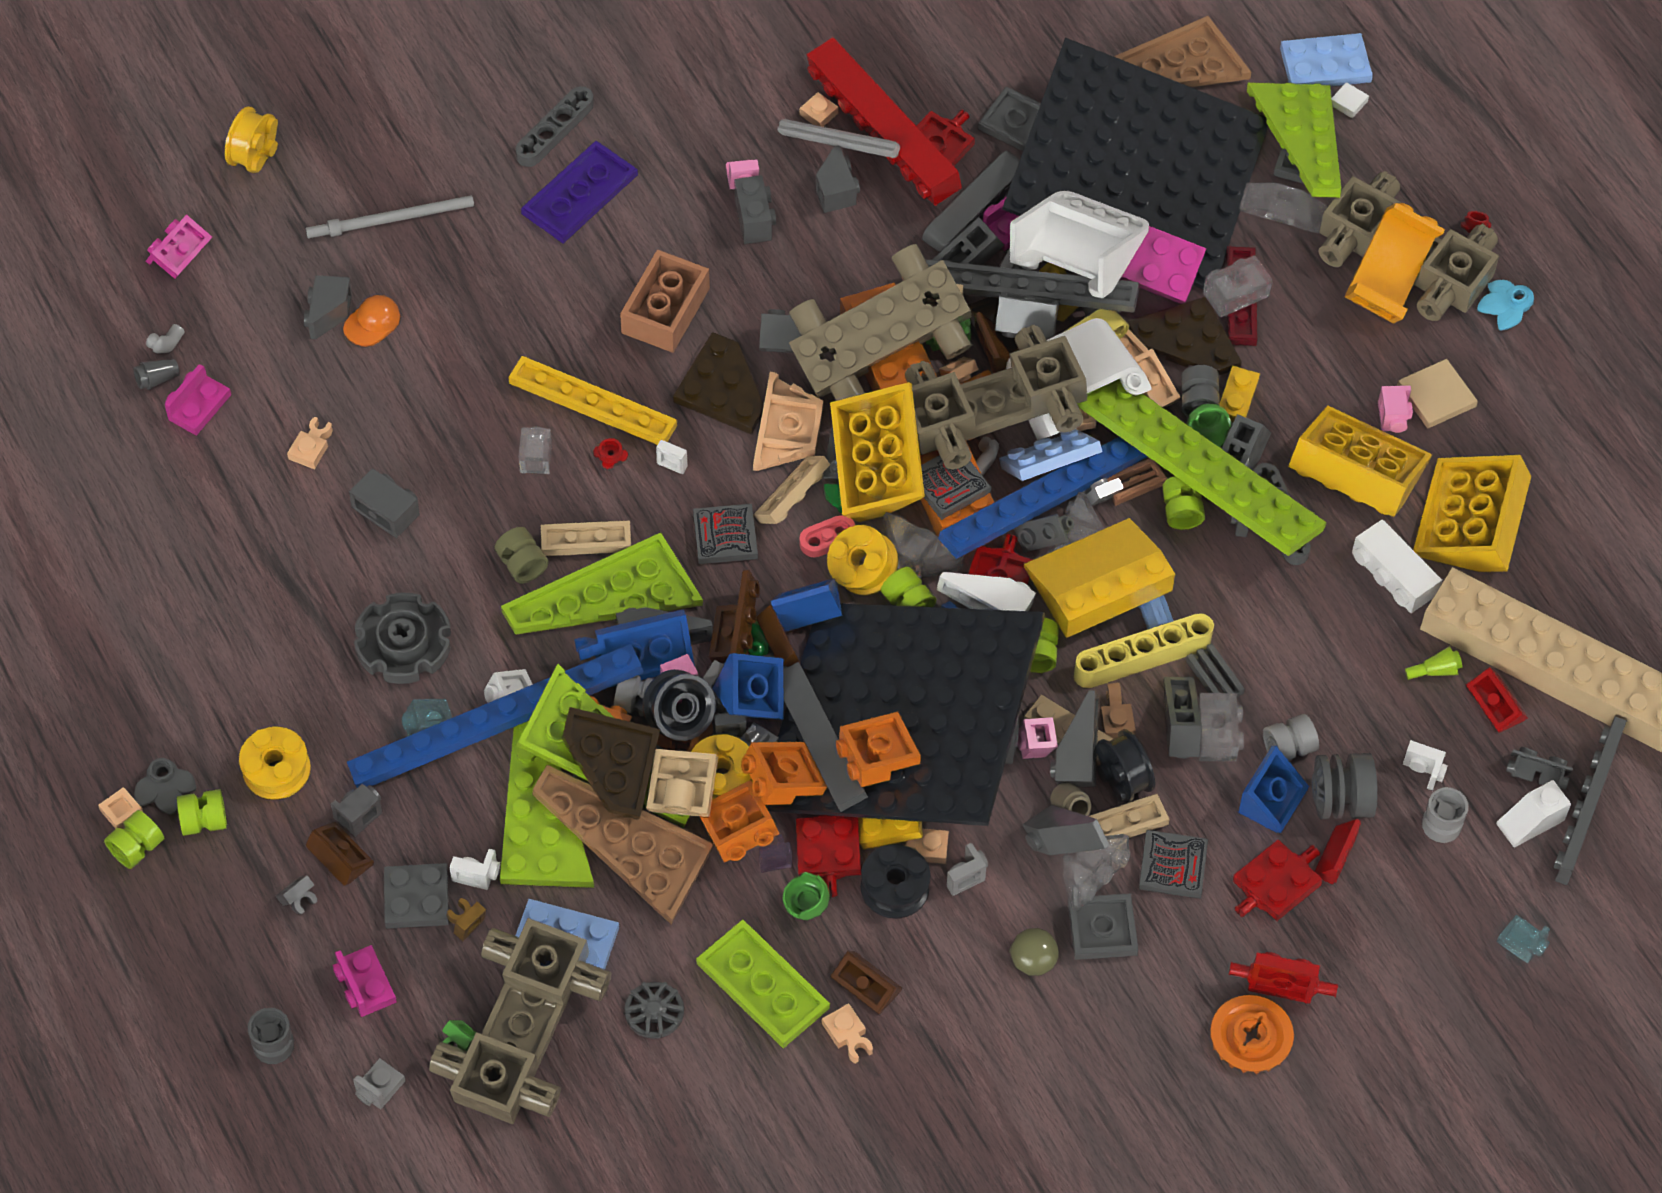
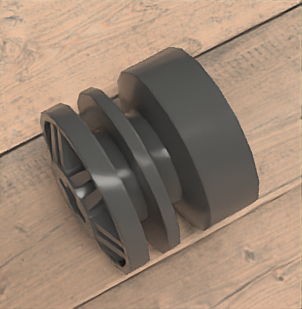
[1312,753,1377,820]

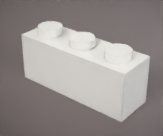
[1352,519,1442,614]

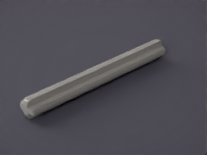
[777,119,900,158]

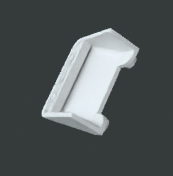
[1010,191,1149,298]
[1006,318,1152,440]

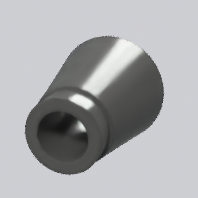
[133,359,179,390]

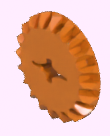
[1210,995,1294,1074]

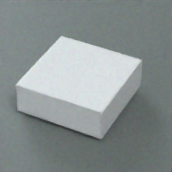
[1331,82,1369,118]
[656,440,688,474]

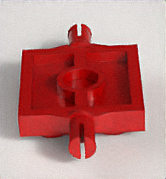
[917,109,975,166]
[968,534,1034,585]
[796,815,861,898]
[1233,839,1322,921]
[1229,952,1338,1004]

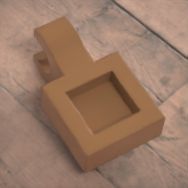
[1100,683,1136,738]

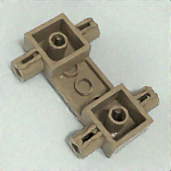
[1319,171,1499,321]
[789,244,972,401]
[905,324,1087,469]
[429,918,612,1124]

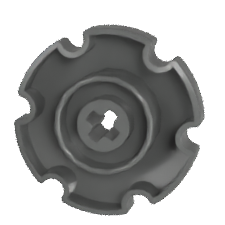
[354,593,451,684]

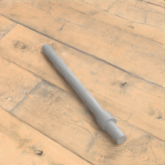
[305,195,474,239]

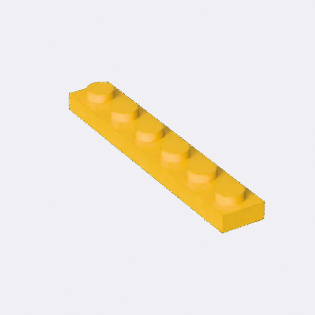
[508,356,677,445]

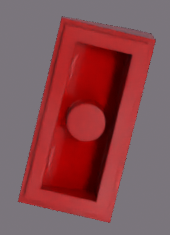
[1466,667,1528,733]
[1315,819,1361,885]

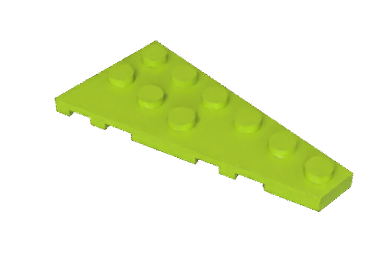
[1247,82,1341,198]
[501,532,703,635]
[516,664,690,828]
[500,721,594,888]

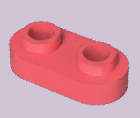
[799,515,855,558]

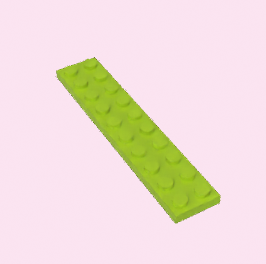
[1077,379,1327,556]

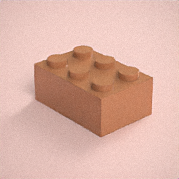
[620,250,710,353]

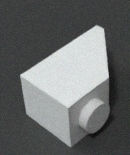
[1496,780,1571,848]

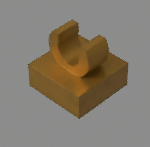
[447,898,486,941]

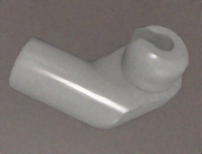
[146,324,185,354]
[976,436,999,476]

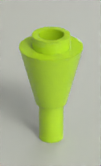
[1405,646,1462,680]

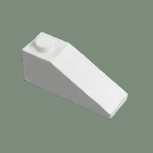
[936,572,1036,611]

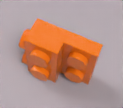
[836,712,921,787]
[741,742,827,805]
[699,780,780,863]

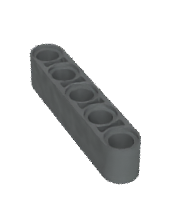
[922,150,1020,252]

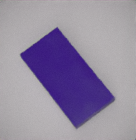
[521,141,638,244]

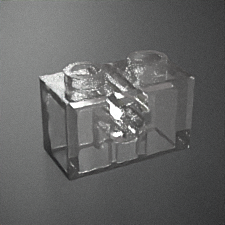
[1203,255,1273,318]
[1198,693,1244,761]

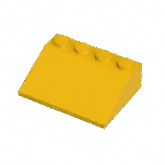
[830,382,925,522]
[1288,405,1433,517]
[1413,455,1531,572]
[1024,518,1175,638]

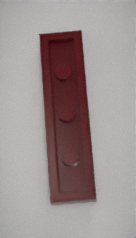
[1226,246,1258,346]

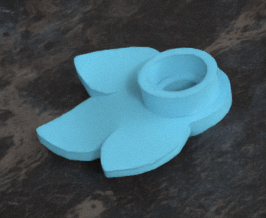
[1477,280,1534,331]

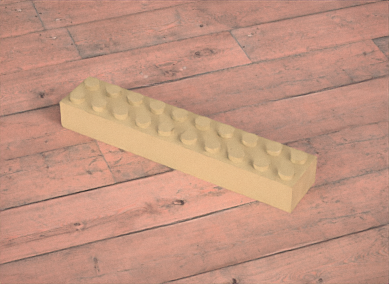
[1420,567,1662,752]

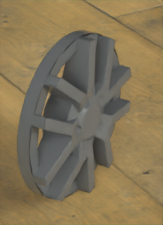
[624,982,684,1039]

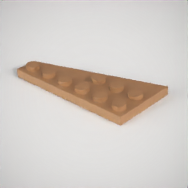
[1114,16,1252,87]
[532,765,714,925]

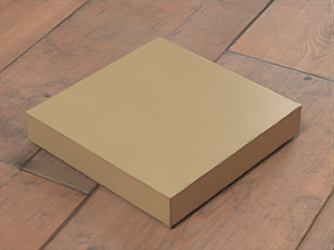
[1397,359,1478,429]

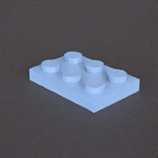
[1280,33,1373,87]
[999,429,1102,481]
[515,899,619,969]

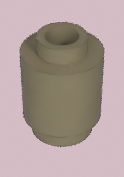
[1050,783,1091,816]

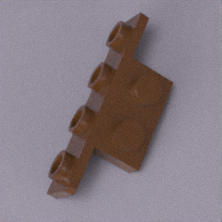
[709,570,760,663]

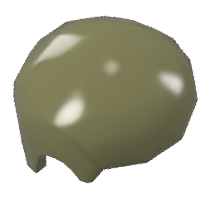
[1009,928,1059,976]

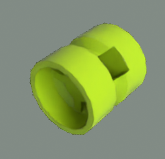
[1162,476,1205,530]
[881,567,937,607]
[1030,618,1059,673]
[177,789,227,836]
[104,810,165,869]

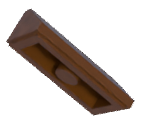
[975,312,1010,373]
[756,605,801,667]
[306,821,374,886]
[830,951,903,1014]

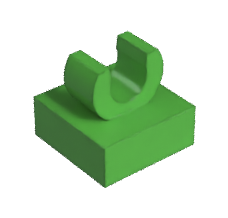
[442,1020,476,1051]

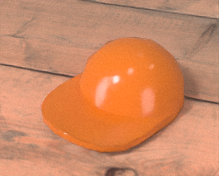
[343,295,401,347]

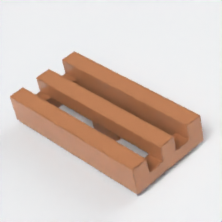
[1107,458,1167,506]

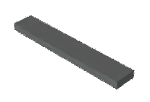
[783,662,868,812]

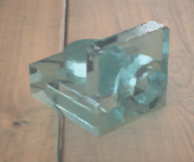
[402,699,452,736]
[1497,914,1550,963]

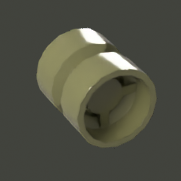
[494,527,549,584]

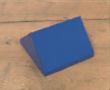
[771,578,842,632]
[712,653,784,720]
[1238,746,1310,833]

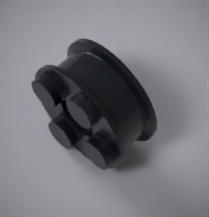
[642,669,716,741]
[1095,729,1155,802]
[860,844,931,919]

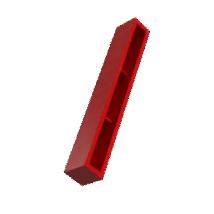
[806,37,962,206]

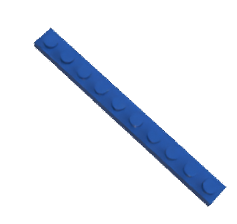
[938,437,1148,559]
[347,644,644,788]

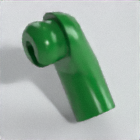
[748,619,770,656]

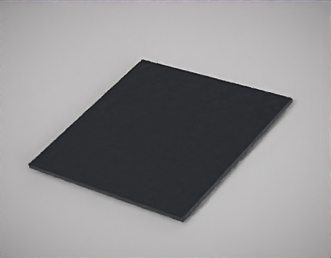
[1002,37,1268,293]
[765,603,1045,826]

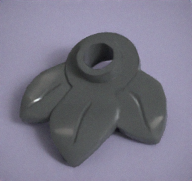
[134,758,196,815]

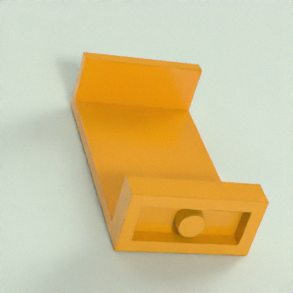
[1344,203,1445,324]

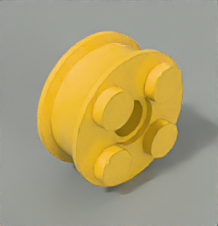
[225,106,278,173]
[827,525,898,596]
[239,727,311,800]
[691,734,753,799]

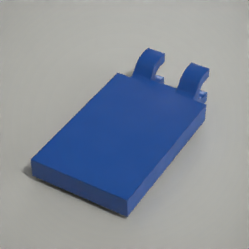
[574,609,695,688]

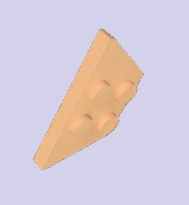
[753,372,824,471]

